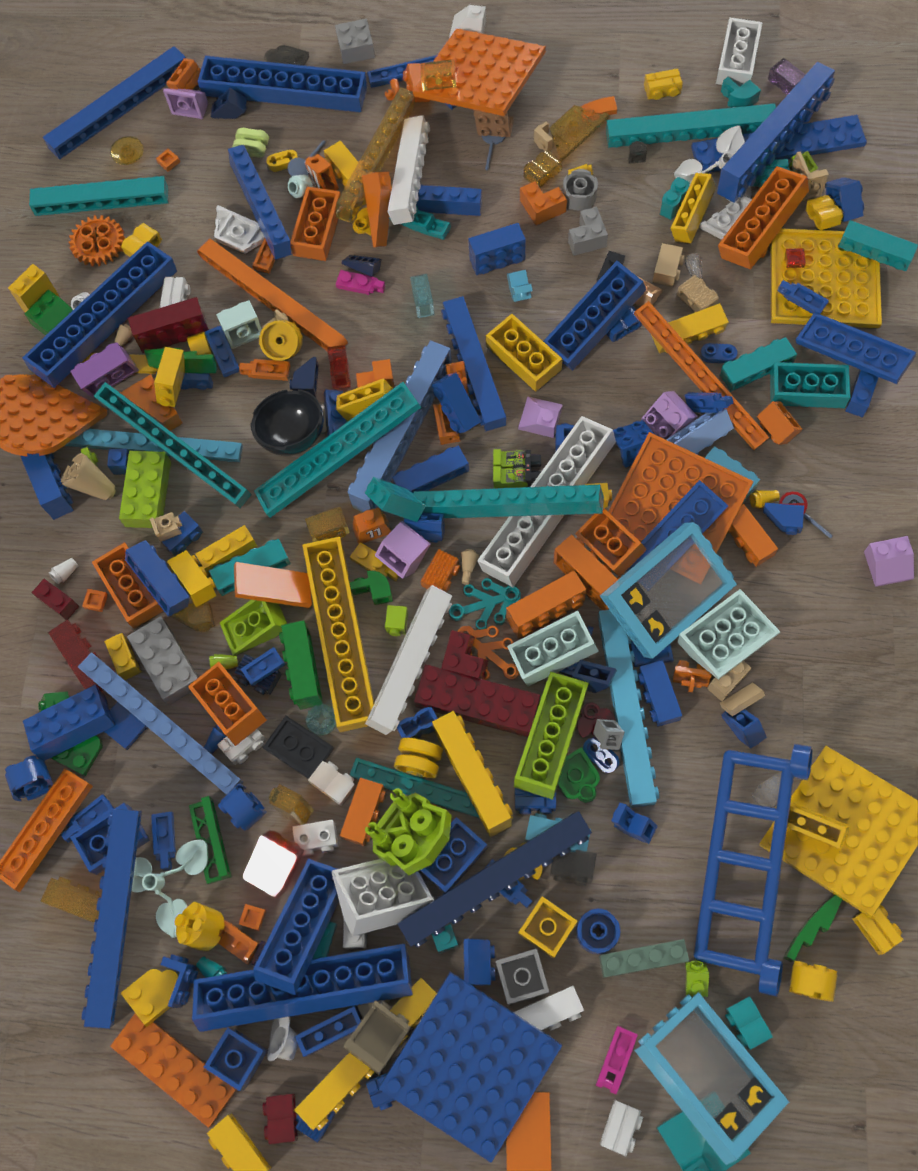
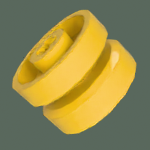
[259,320,302,361]
[394,738,443,778]

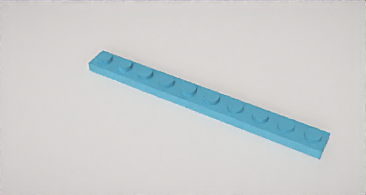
[65,429,243,463]

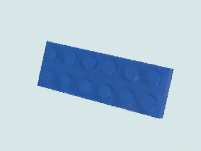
[796,312,916,384]
[626,480,728,591]

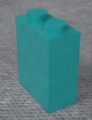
[365,477,426,522]

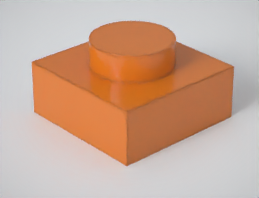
[156,149,180,172]
[82,589,108,612]
[239,904,266,931]

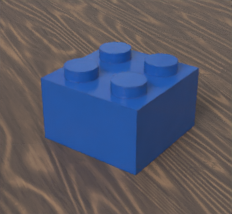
[203,1027,268,1091]

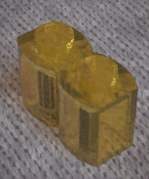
[523,150,562,188]

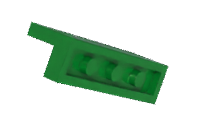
[189,796,232,884]

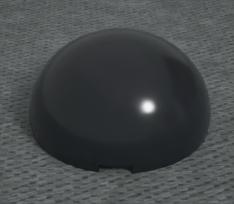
[250,389,324,456]

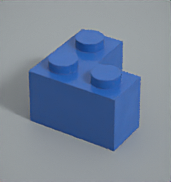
[825,177,864,222]

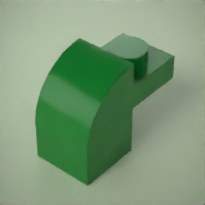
[350,571,393,605]

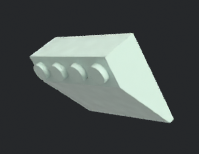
[678,589,780,680]

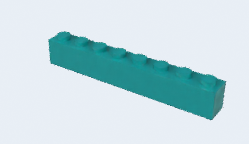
[29,176,168,216]

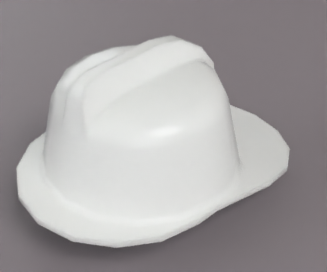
[267,1017,298,1061]

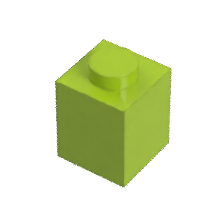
[385,605,408,636]

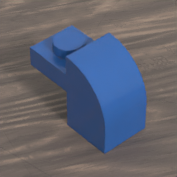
[611,802,658,844]

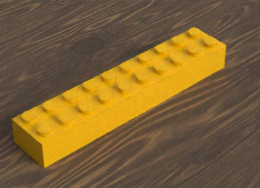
[302,536,374,732]

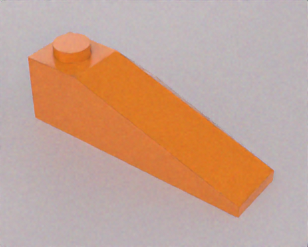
[362,172,392,247]

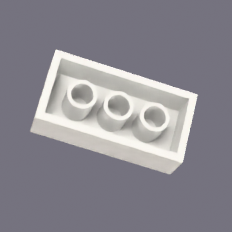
[716,17,762,86]

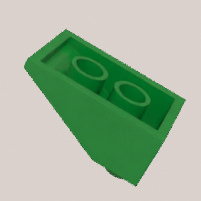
[24,290,73,335]

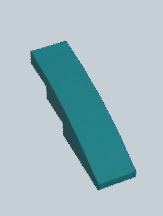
[389,206,452,240]

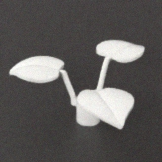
[674,126,751,202]

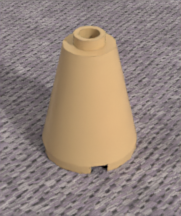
[61,453,116,500]

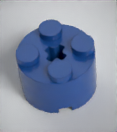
[5,755,53,801]
[218,783,267,831]
[576,909,620,954]

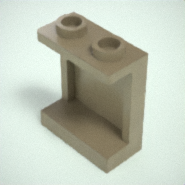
[343,1000,411,1075]

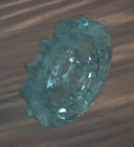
[305,704,336,735]

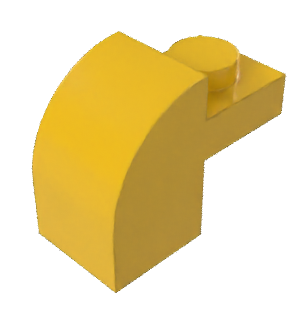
[187,332,212,355]

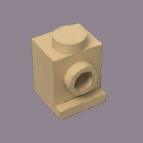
[150,512,182,542]

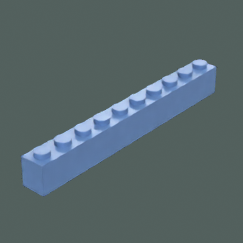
[78,652,243,795]

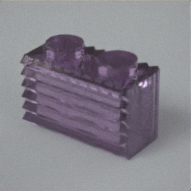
[768,58,806,95]

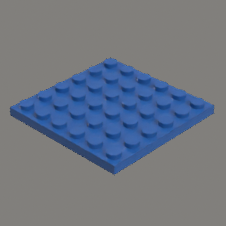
[379,972,562,1163]

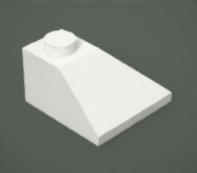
[449,5,486,38]

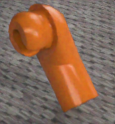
[385,79,400,101]

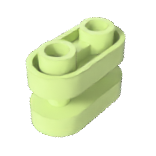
[232,128,269,158]

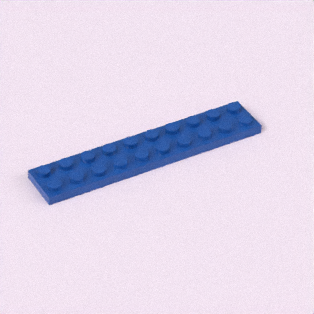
[691,115,867,174]

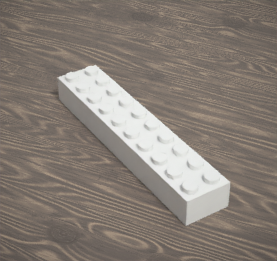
[477,416,616,587]

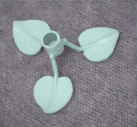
[132,840,208,938]

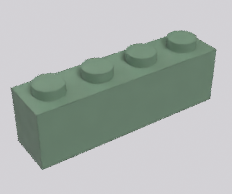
[599,939,689,978]

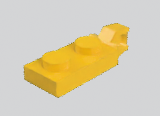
[350,542,400,581]

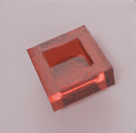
[785,248,806,268]

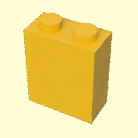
[8,264,59,313]
[154,347,185,407]

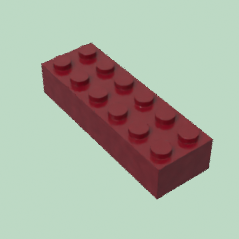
[414,664,540,737]

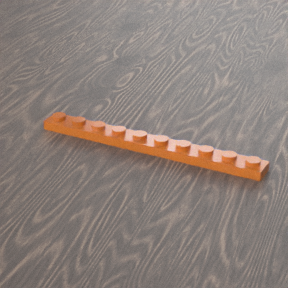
[634,301,769,450]

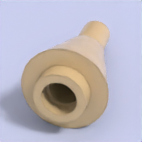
[115,324,133,346]
[461,549,479,585]

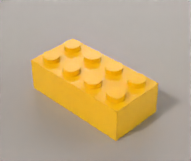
[486,314,562,392]

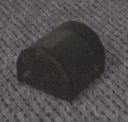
[628,141,647,164]

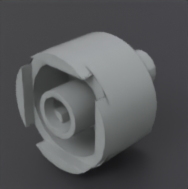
[563,169,598,211]

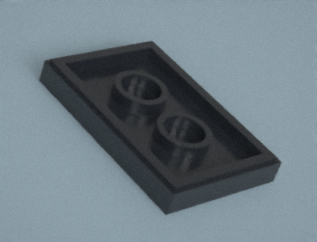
[262,715,335,779]

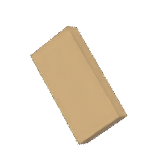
[720,683,765,716]

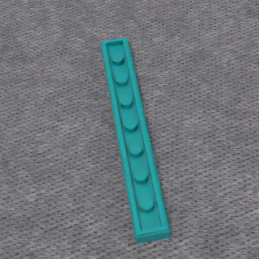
[350,757,505,819]

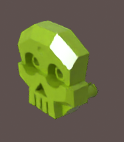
[365,788,452,876]

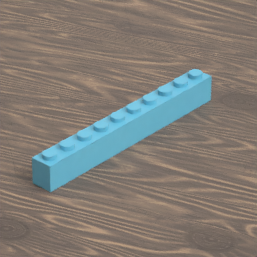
[598,610,659,808]

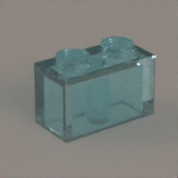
[410,274,435,318]

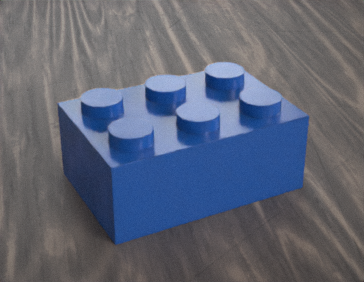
[468,223,526,275]
[70,803,150,875]
[420,817,488,893]

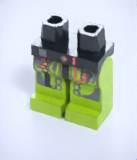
[493,449,541,489]

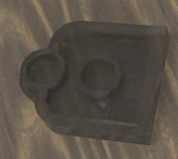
[265,45,309,66]

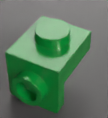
[38,691,69,712]

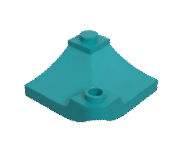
[656,1091,751,1171]

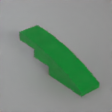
[145,348,217,374]
[783,895,842,962]

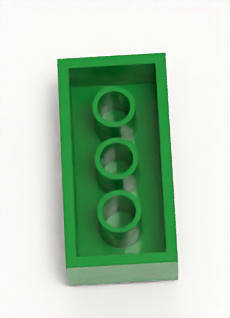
[279,620,323,710]

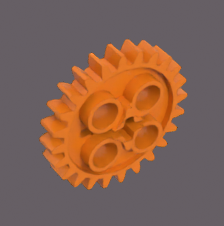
[68,215,125,267]

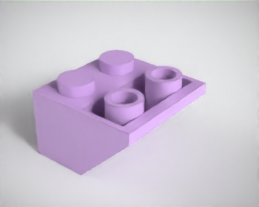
[641,391,698,440]
[375,521,431,579]

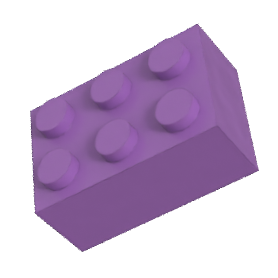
[70,342,139,398]

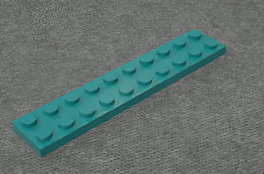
[254,382,422,518]

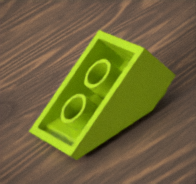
[220,600,287,656]

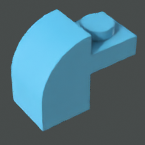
[507,270,533,302]

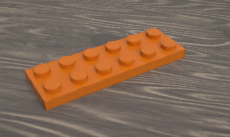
[0,768,93,892]
[110,1013,237,1128]

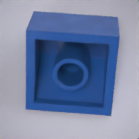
[464,939,495,986]

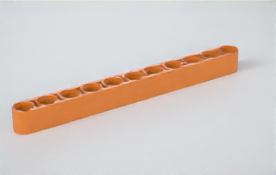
[197,239,348,356]

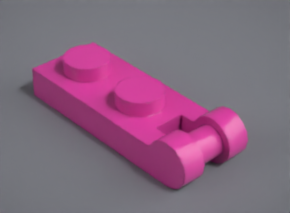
[595,1026,638,1095]

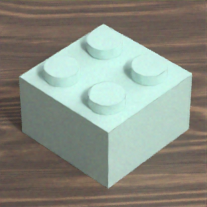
[216,300,262,349]

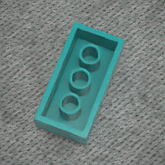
[770,362,850,408]

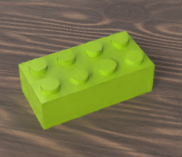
[119,451,171,528]

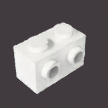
[292,819,339,856]

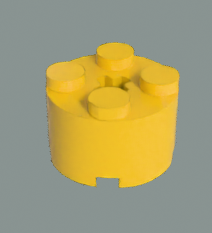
[174,902,224,951]
[789,961,837,1002]

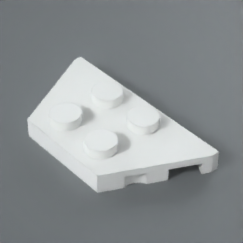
[214,205,265,254]

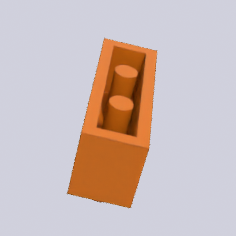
[728,504,778,567]
[340,778,387,846]

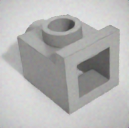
[593,719,625,750]

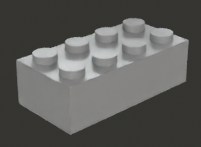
[127,616,199,705]

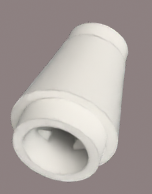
[49,558,78,584]

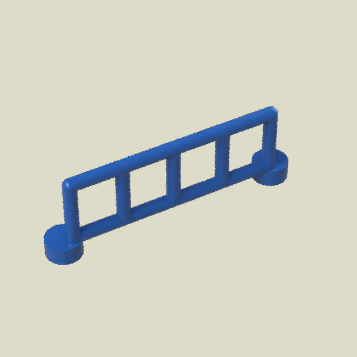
[694,744,813,997]

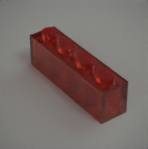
[48,619,104,691]

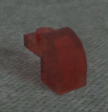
[327,345,351,389]

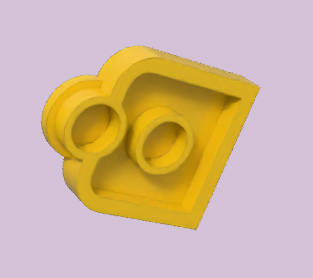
[121,969,178,1027]

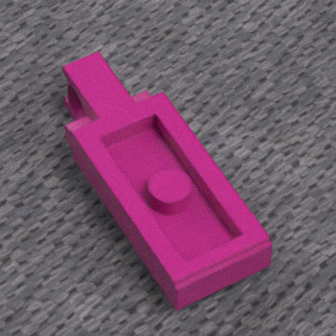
[335,270,385,295]

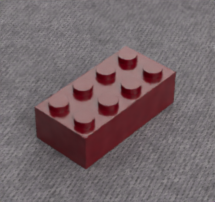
[128,297,209,354]

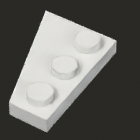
[699,196,752,240]

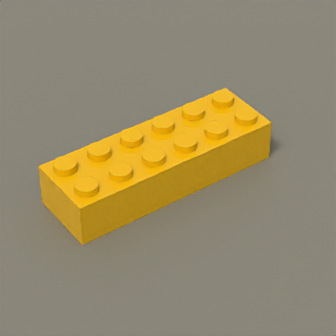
[432,711,513,838]

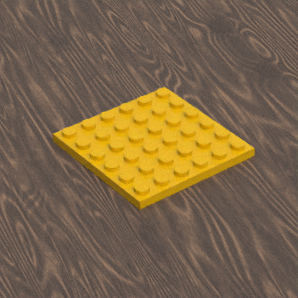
[771,229,882,328]
[759,746,918,918]

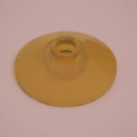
[110,136,144,165]

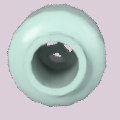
[288,175,313,198]

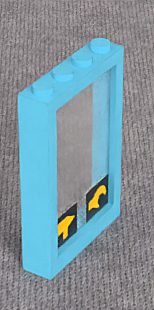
[600,522,737,659]
[634,992,789,1165]

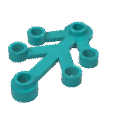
[449,578,521,630]

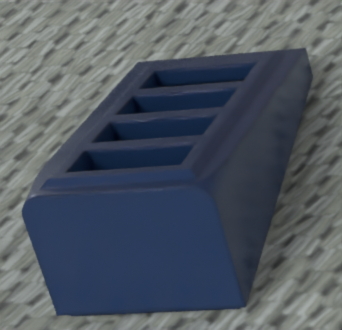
[341,255,382,277]

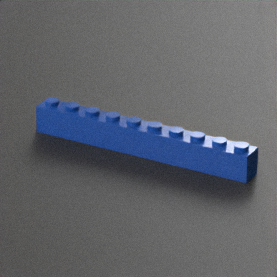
[43,46,186,160]
[82,809,142,1029]

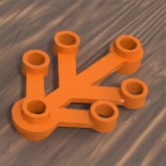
[458,626,520,680]

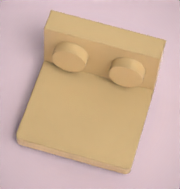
[791,152,829,201]

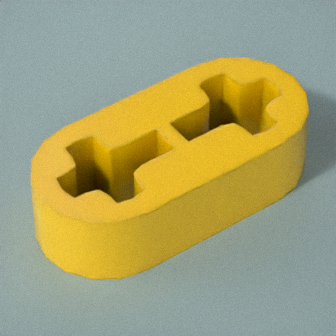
[266,150,298,172]

